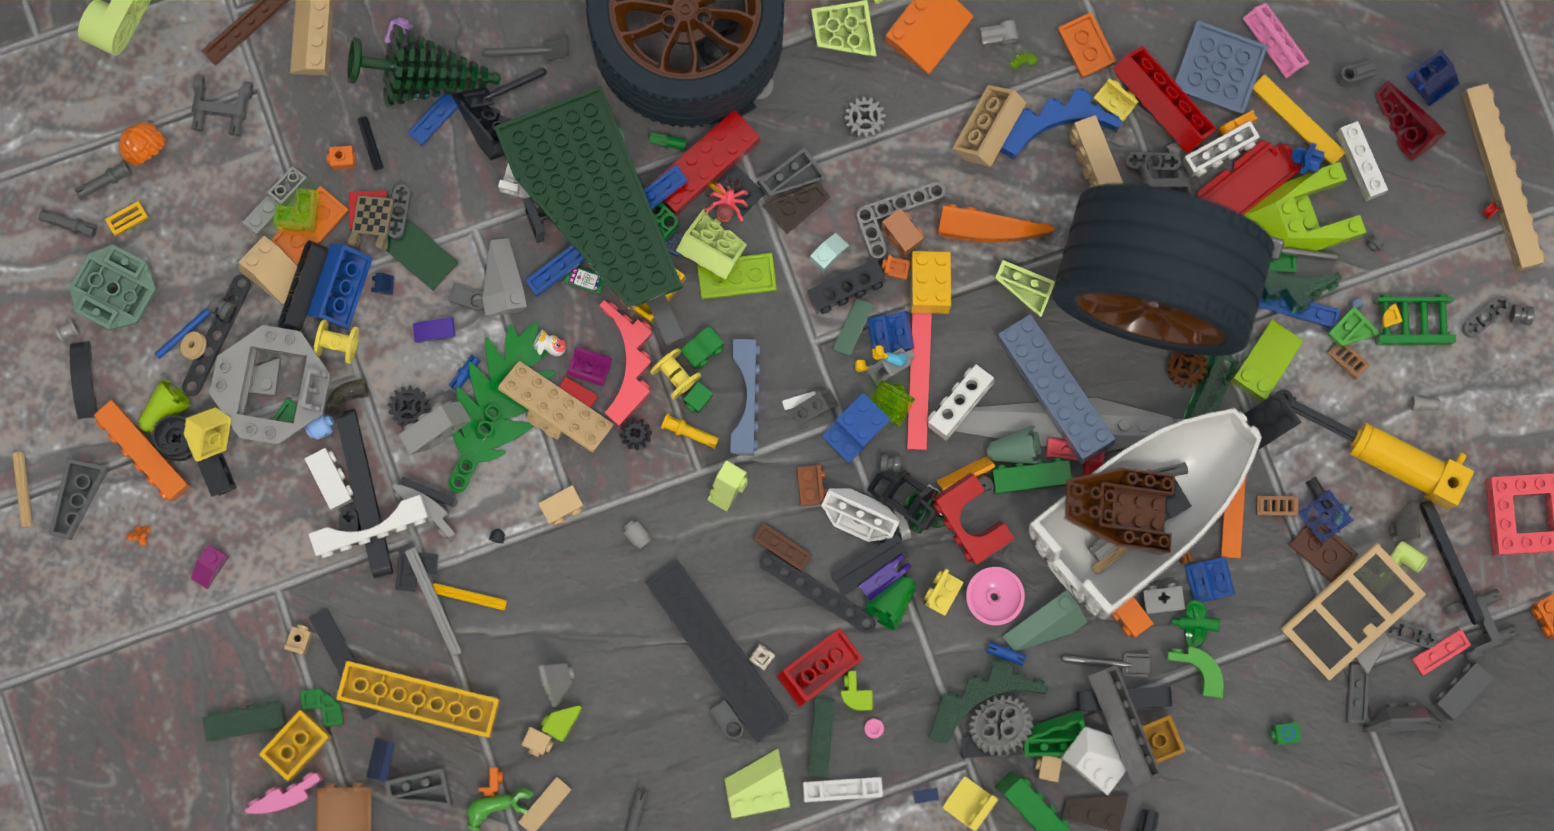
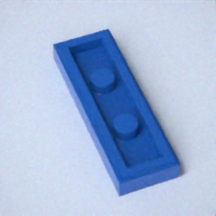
[408,94,458,146]

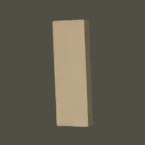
[518,777,572,831]

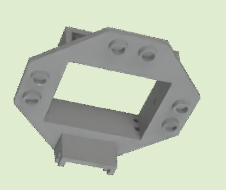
[209,325,331,445]

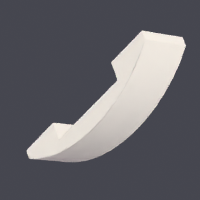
[803,777,883,802]

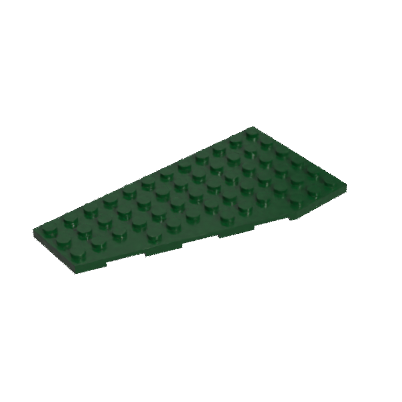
[494,85,683,309]

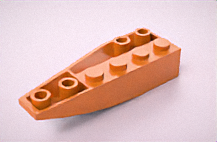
[937,204,1055,243]

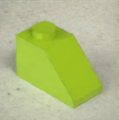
[541,706,583,742]

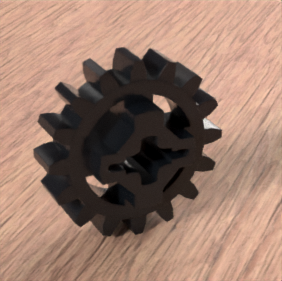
[387,385,430,426]

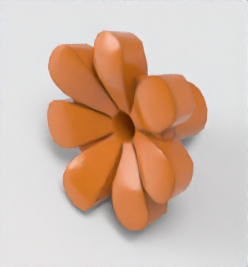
[126,525,151,546]

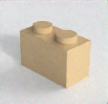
[538,485,584,526]

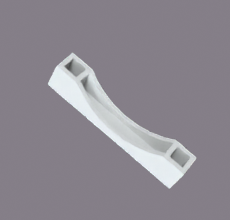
[309,495,429,558]

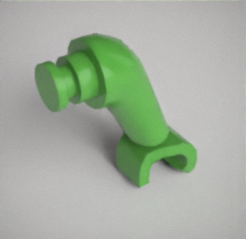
[466,787,534,831]

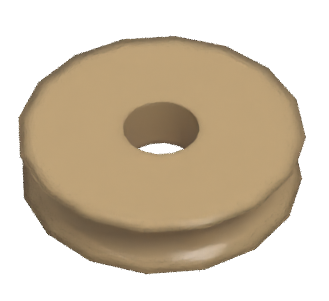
[180,331,207,360]

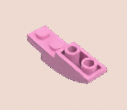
[245,772,324,814]

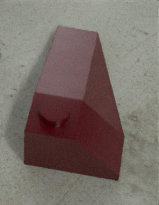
[1375,81,1446,161]

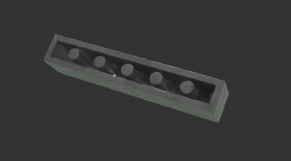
[1088,665,1162,787]

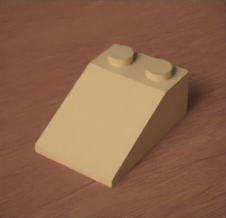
[238,236,297,306]

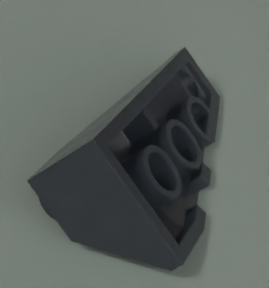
[452,90,512,161]

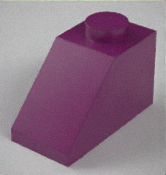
[191,544,229,589]

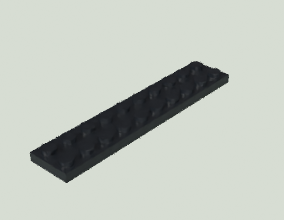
[646,561,789,742]

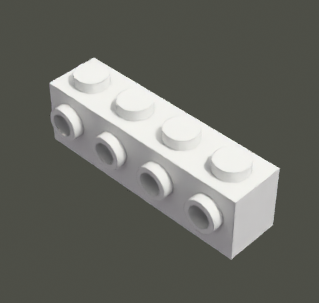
[1182,121,1260,178]

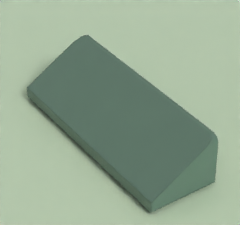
[833,299,874,358]

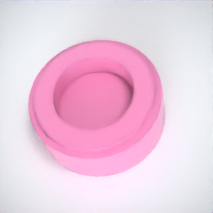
[864,719,884,738]

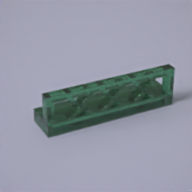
[1182,355,1239,419]
[808,697,835,778]

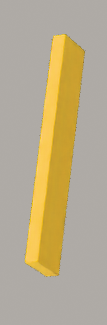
[1252,74,1346,165]

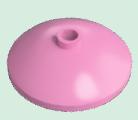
[966,567,1025,625]

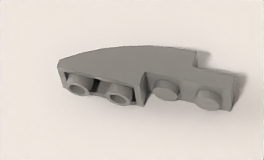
[242,166,307,236]
[392,484,457,540]

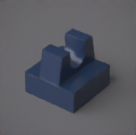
[371,273,394,295]

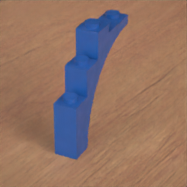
[999,88,1123,160]

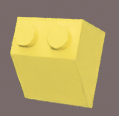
[184,407,232,462]

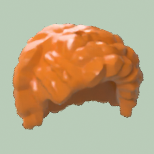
[119,122,166,165]

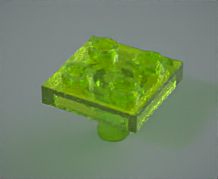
[871,380,915,426]

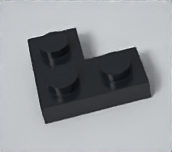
[395,551,439,592]

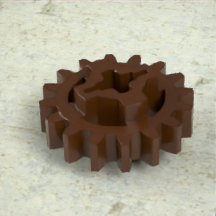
[1166,352,1209,389]

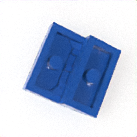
[868,311,914,353]
[1185,556,1236,602]

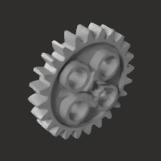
[969,695,1033,756]

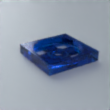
[1298,489,1353,543]

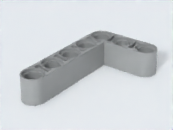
[856,182,945,262]

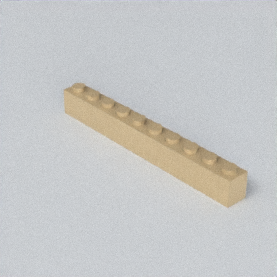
[1461,84,1544,272]

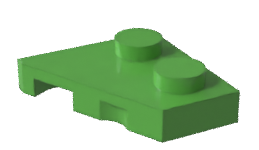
[1327,307,1380,347]

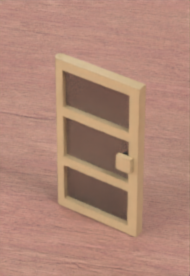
[1281,542,1426,681]

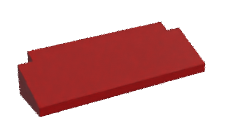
[1196,140,1302,214]

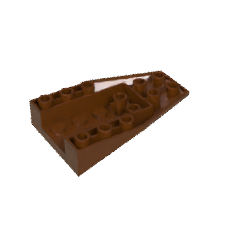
[1064,468,1175,555]

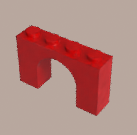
[932,473,1014,565]

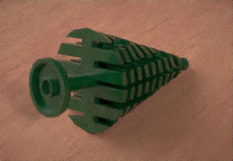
[347,24,500,107]

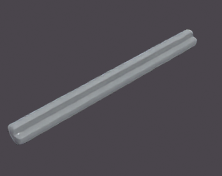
[405,547,461,656]

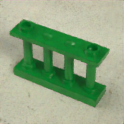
[1373,294,1456,346]

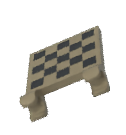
[348,196,394,250]

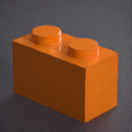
[1111,597,1154,638]

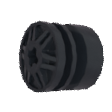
[152,415,193,462]

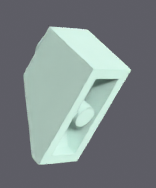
[810,233,849,273]

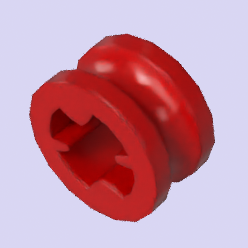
[1481,201,1500,220]

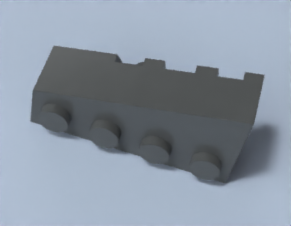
[49,459,109,540]

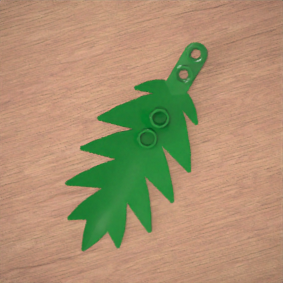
[448,321,556,493]

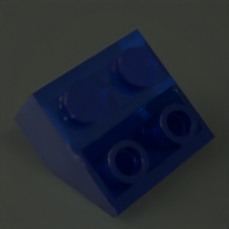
[1406,49,1460,106]

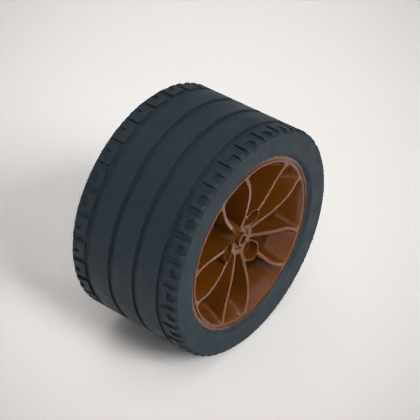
[586,0,784,128]
[1052,183,1275,356]

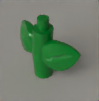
[1172,600,1220,648]

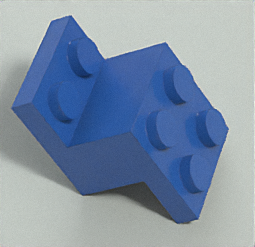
[822,393,891,464]

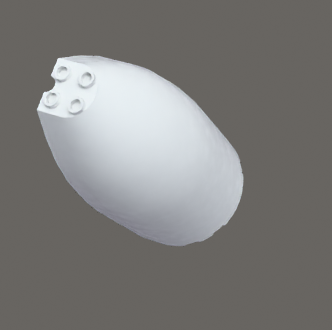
[1029,409,1261,620]

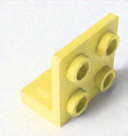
[924,569,964,616]
[942,777,998,831]

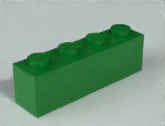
[991,458,1072,495]

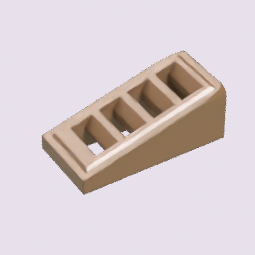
[1327,344,1370,380]
[1257,496,1298,517]

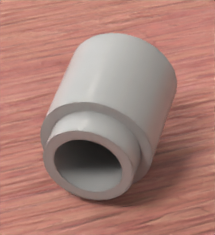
[624,520,651,550]

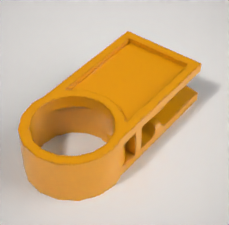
[1218,110,1258,136]

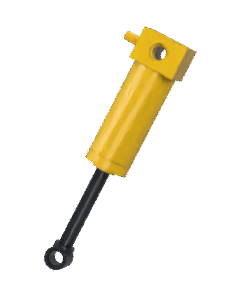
[1276,389,1474,510]

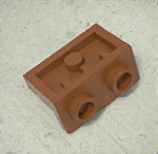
[797,464,827,506]

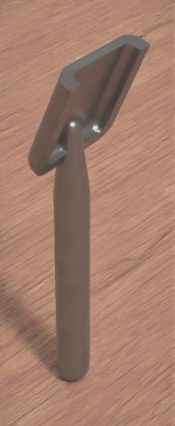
[1271,236,1339,261]
[1061,653,1151,677]

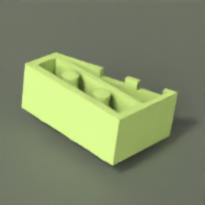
[707,461,748,512]

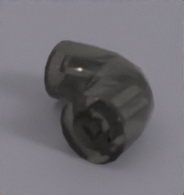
[325,378,369,418]

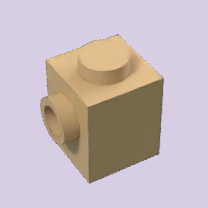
[522,727,554,757]
[1035,756,1062,782]

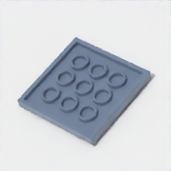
[1175,20,1268,116]

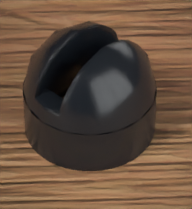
[489,529,505,544]

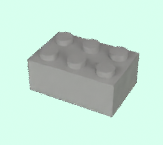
[399,401,471,455]

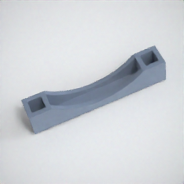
[730,339,760,456]

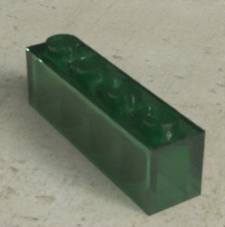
[203,700,287,741]

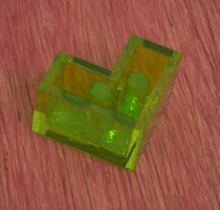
[273,188,319,232]

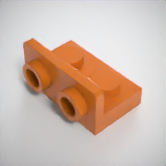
[1531,594,1554,640]

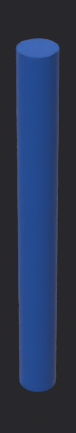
[154,306,212,359]

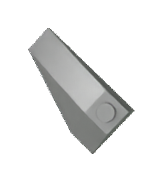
[482,238,527,317]
[539,663,575,707]

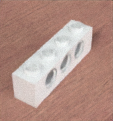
[1335,121,1388,202]
[928,365,994,441]

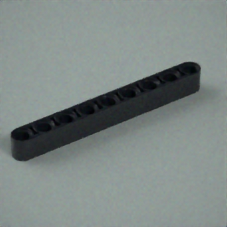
[335,408,393,578]

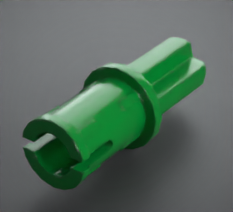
[648,132,687,151]

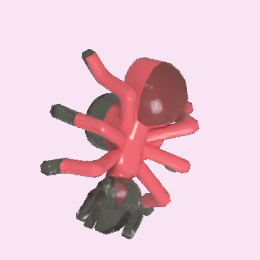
[704,175,751,222]

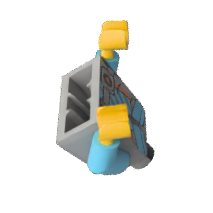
[855,346,915,386]

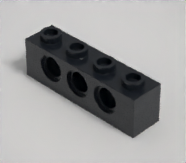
[807,259,886,315]

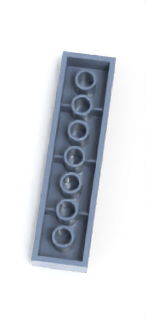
[998,314,1115,465]

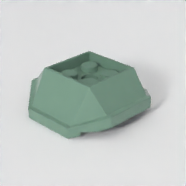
[69,244,157,330]

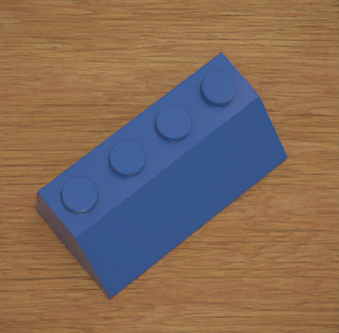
[307,243,373,329]

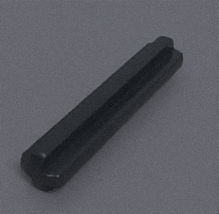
[358,116,383,171]

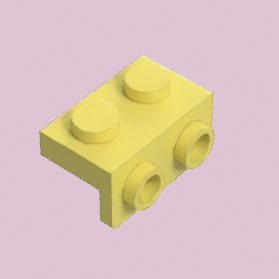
[1093,78,1138,121]

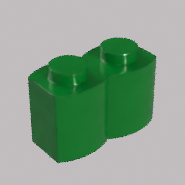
[681,326,725,369]

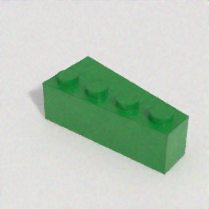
[994,771,1070,831]

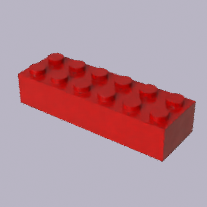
[1113,46,1218,153]
[650,110,760,216]

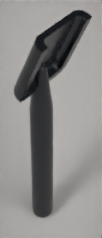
[463,68,547,109]

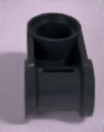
[340,508,361,545]

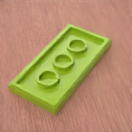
[697,253,777,300]

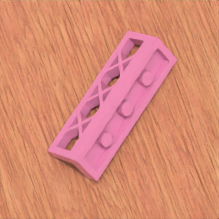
[1243,3,1309,78]

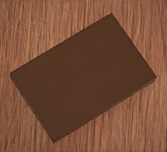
[1288,516,1358,583]

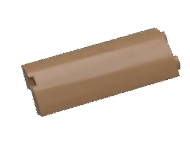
[316,783,372,831]

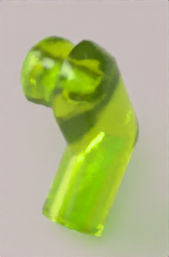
[1009,52,1038,70]

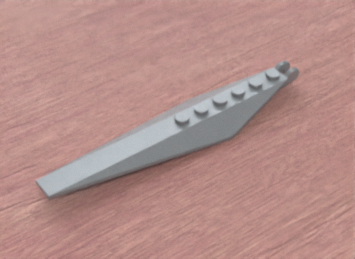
[943,398,1186,452]

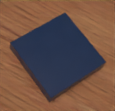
[366,738,395,782]

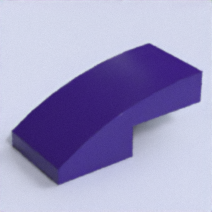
[413,318,456,343]

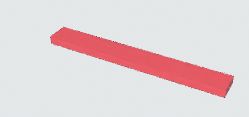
[907,313,932,451]

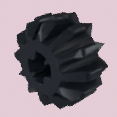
[619,418,652,451]

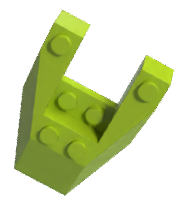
[1243,162,1366,251]

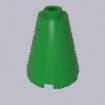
[865,576,916,630]

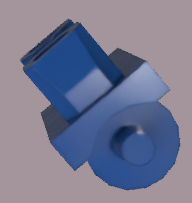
[1292,142,1325,174]

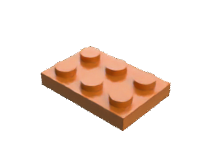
[1057,12,1116,78]

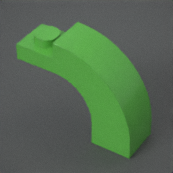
[1165,645,1224,698]

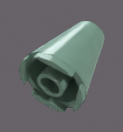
[987,425,1042,464]

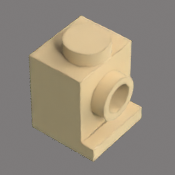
[284,624,313,655]

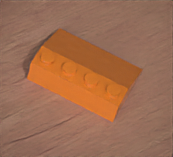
[884,0,974,75]

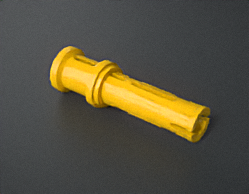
[661,413,719,449]

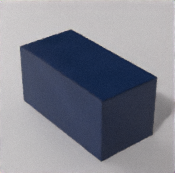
[912,788,939,804]

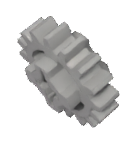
[844,97,886,139]

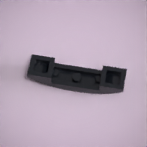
[70,341,98,419]

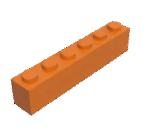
[94,400,191,502]

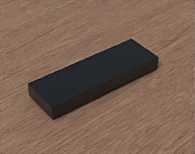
[400,477,458,507]

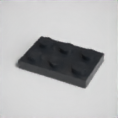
[1244,390,1302,451]

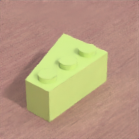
[995,260,1055,318]

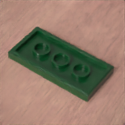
[385,213,458,291]

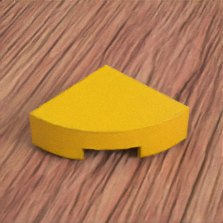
[1382,304,1402,329]

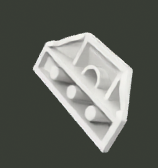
[821,488,900,542]

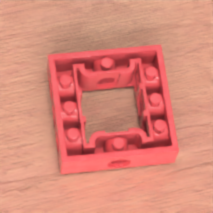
[1485,473,1554,556]

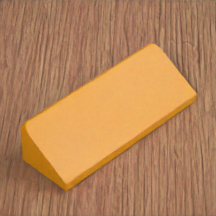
[936,456,995,492]

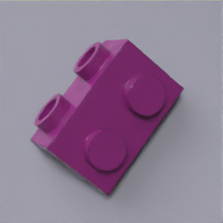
[567,347,612,386]

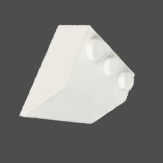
[1062,727,1126,795]

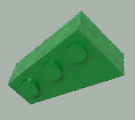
[1022,710,1085,756]

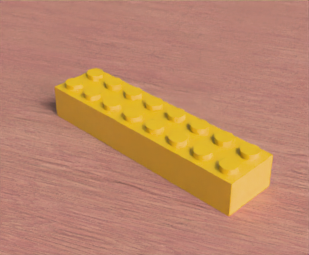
[336,661,501,738]

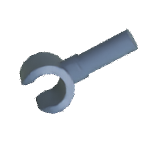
[1349,298,1364,311]

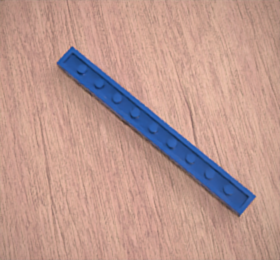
[525,165,688,296]

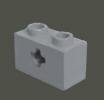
[1141,583,1185,614]

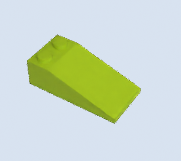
[1230,320,1303,403]

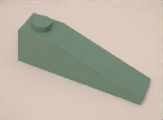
[1002,590,1087,651]

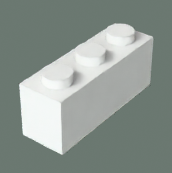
[304,448,354,512]

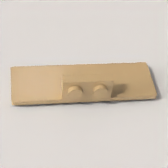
[498,361,614,452]

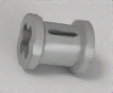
[54,319,80,343]

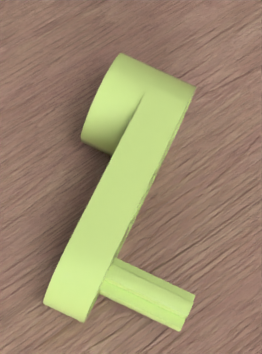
[78,0,151,56]

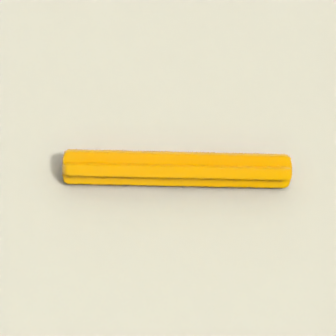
[433,583,507,610]

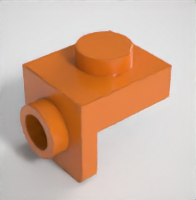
[882,254,910,281]
[478,768,503,796]

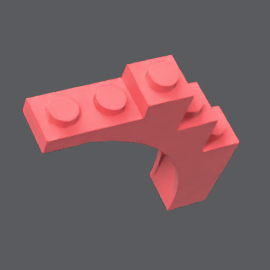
[599,300,653,427]

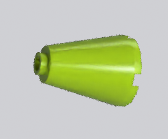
[138,379,191,432]

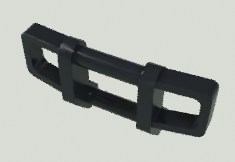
[867,470,938,530]

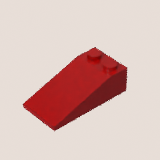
[776,628,863,707]

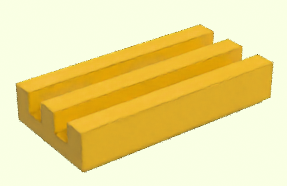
[105,201,149,237]

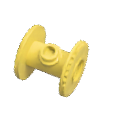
[314,320,359,364]
[650,348,701,399]

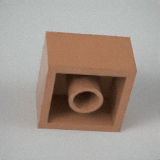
[880,208,924,259]

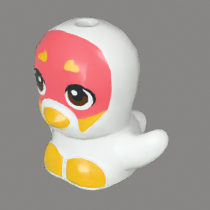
[533,330,566,357]

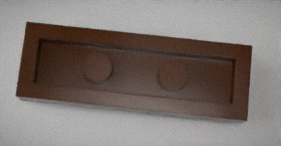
[753,523,812,571]

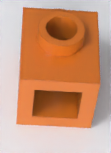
[326,146,356,170]

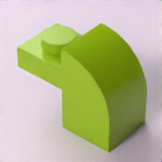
[840,671,873,711]

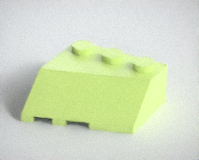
[810,0,876,57]
[676,208,747,279]
[724,749,790,818]

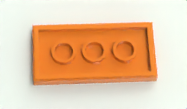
[271,186,349,266]

